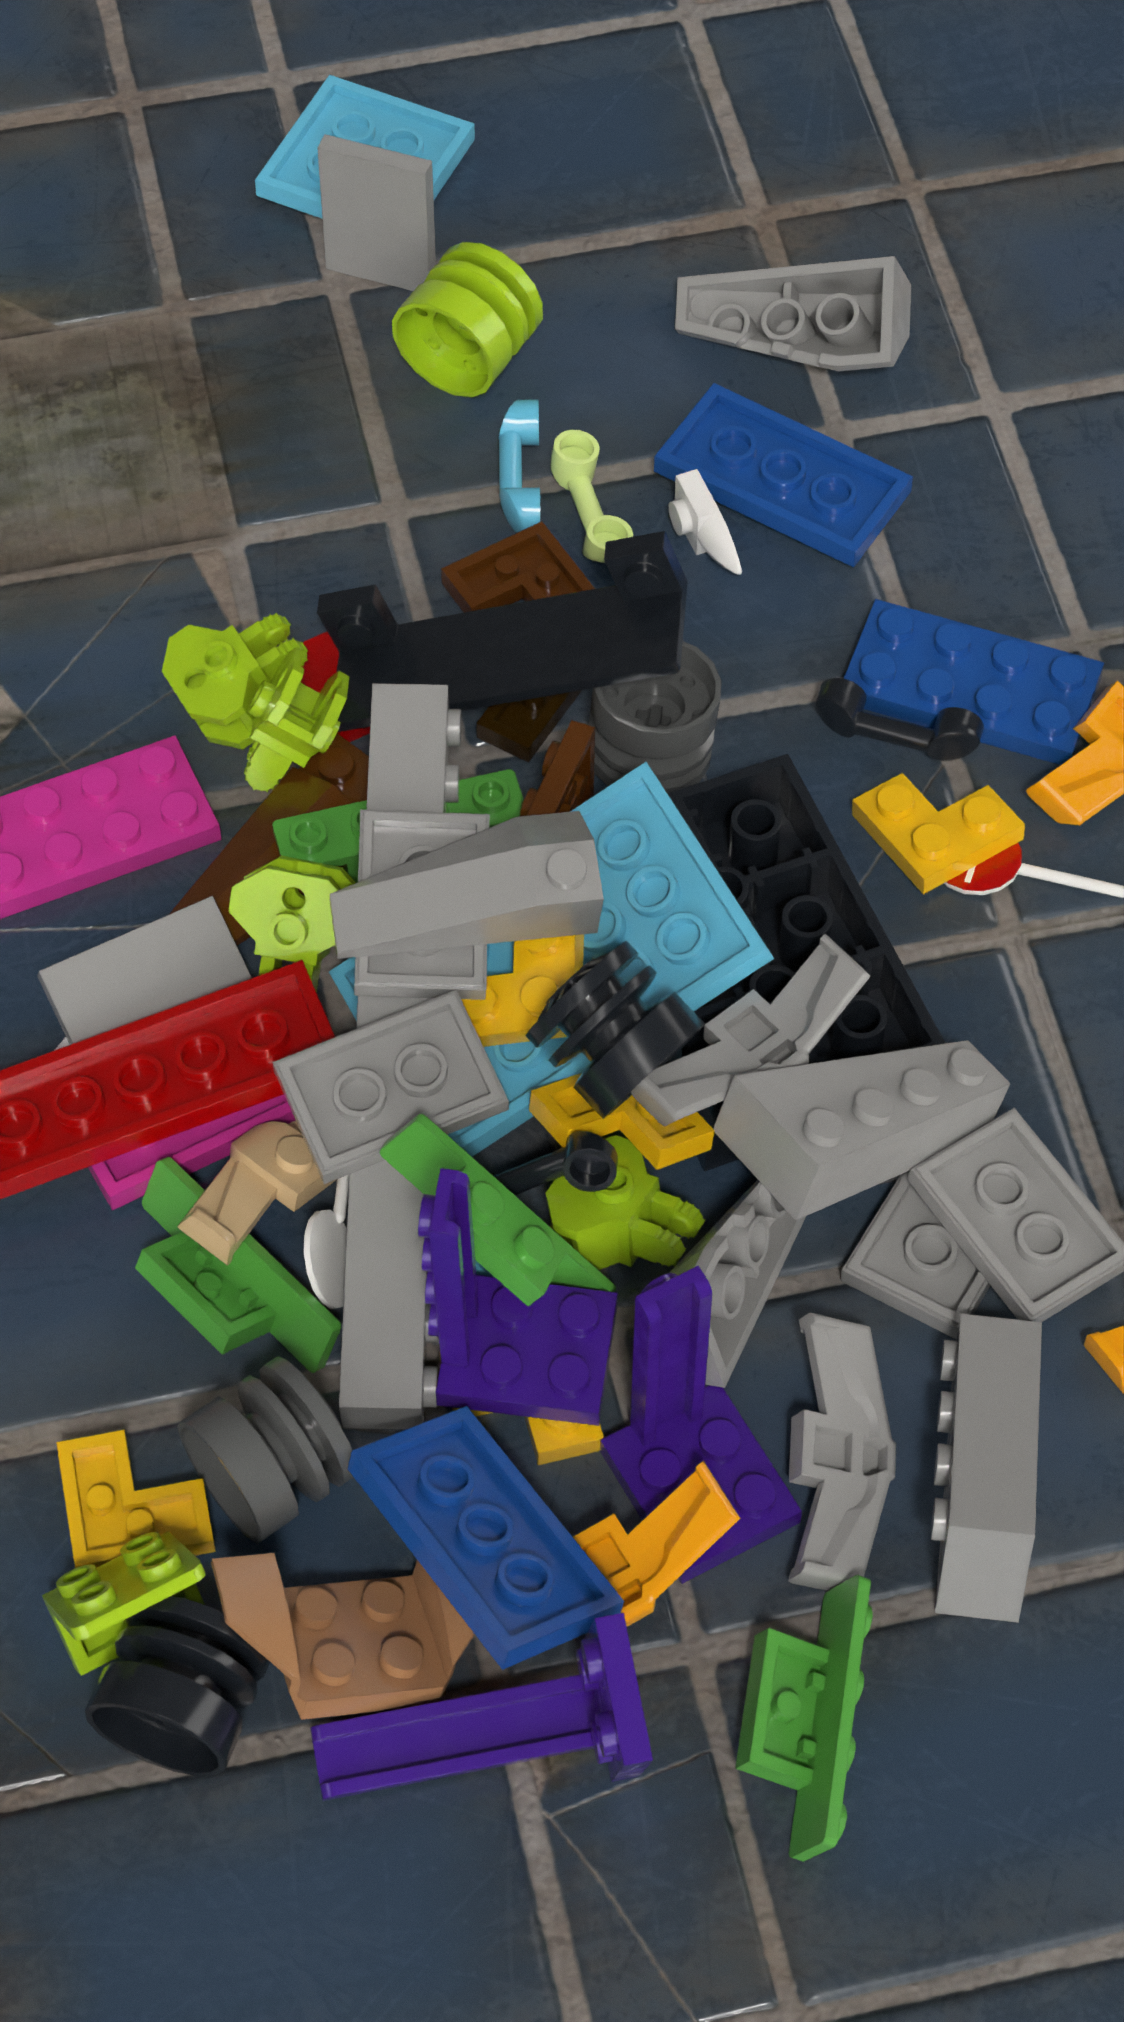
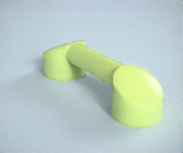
[551,430,633,563]

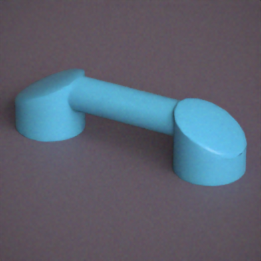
[498,399,540,533]

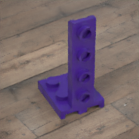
[418,1168,618,1426]
[600,1265,802,1584]
[310,1613,653,1801]

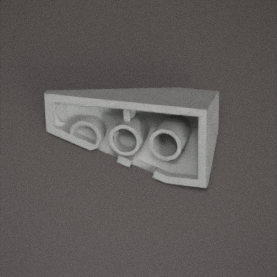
[675,256,911,371]
[329,811,604,959]
[669,1180,806,1388]

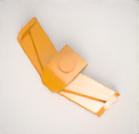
[1026,680,1124,826]
[573,1461,740,1627]

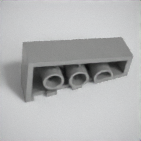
[713,1040,1010,1221]
[931,1314,1042,1623]

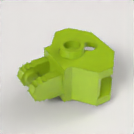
[162,613,308,749]
[244,647,349,792]
[228,856,356,992]
[546,1135,705,1270]

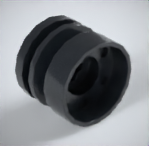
[525,941,705,1119]
[85,1596,270,1776]

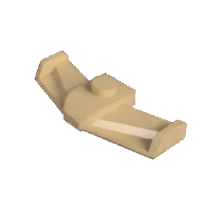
[177,1121,337,1266]

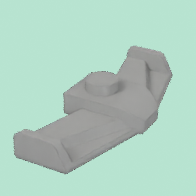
[631,934,870,1126]
[788,1312,896,1591]

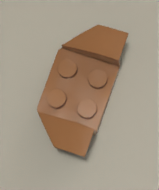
[211,1553,475,1720]

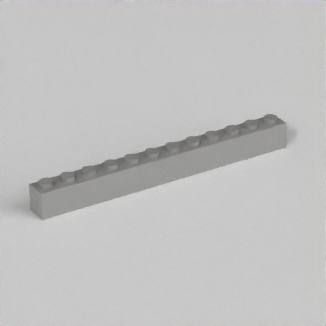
[339,684,461,1429]

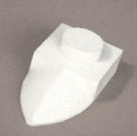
[669,469,742,575]

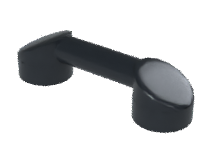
[815,678,984,761]
[489,1131,618,1195]

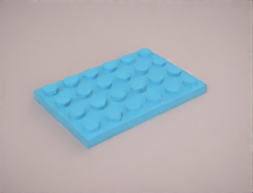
[329,762,774,1157]

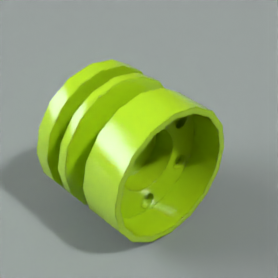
[392,242,543,398]

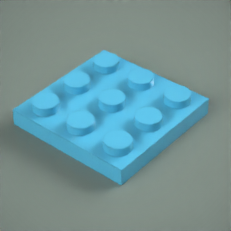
[255,75,475,219]

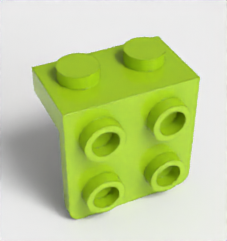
[42,1531,206,1676]

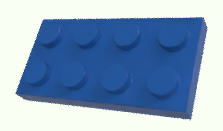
[654,383,913,568]
[844,599,1104,765]
[348,1406,624,1670]

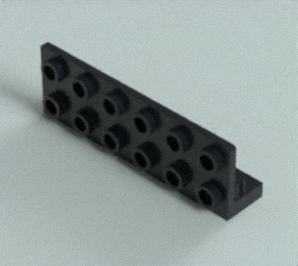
[317,531,688,732]

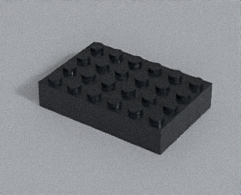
[666,754,946,1171]

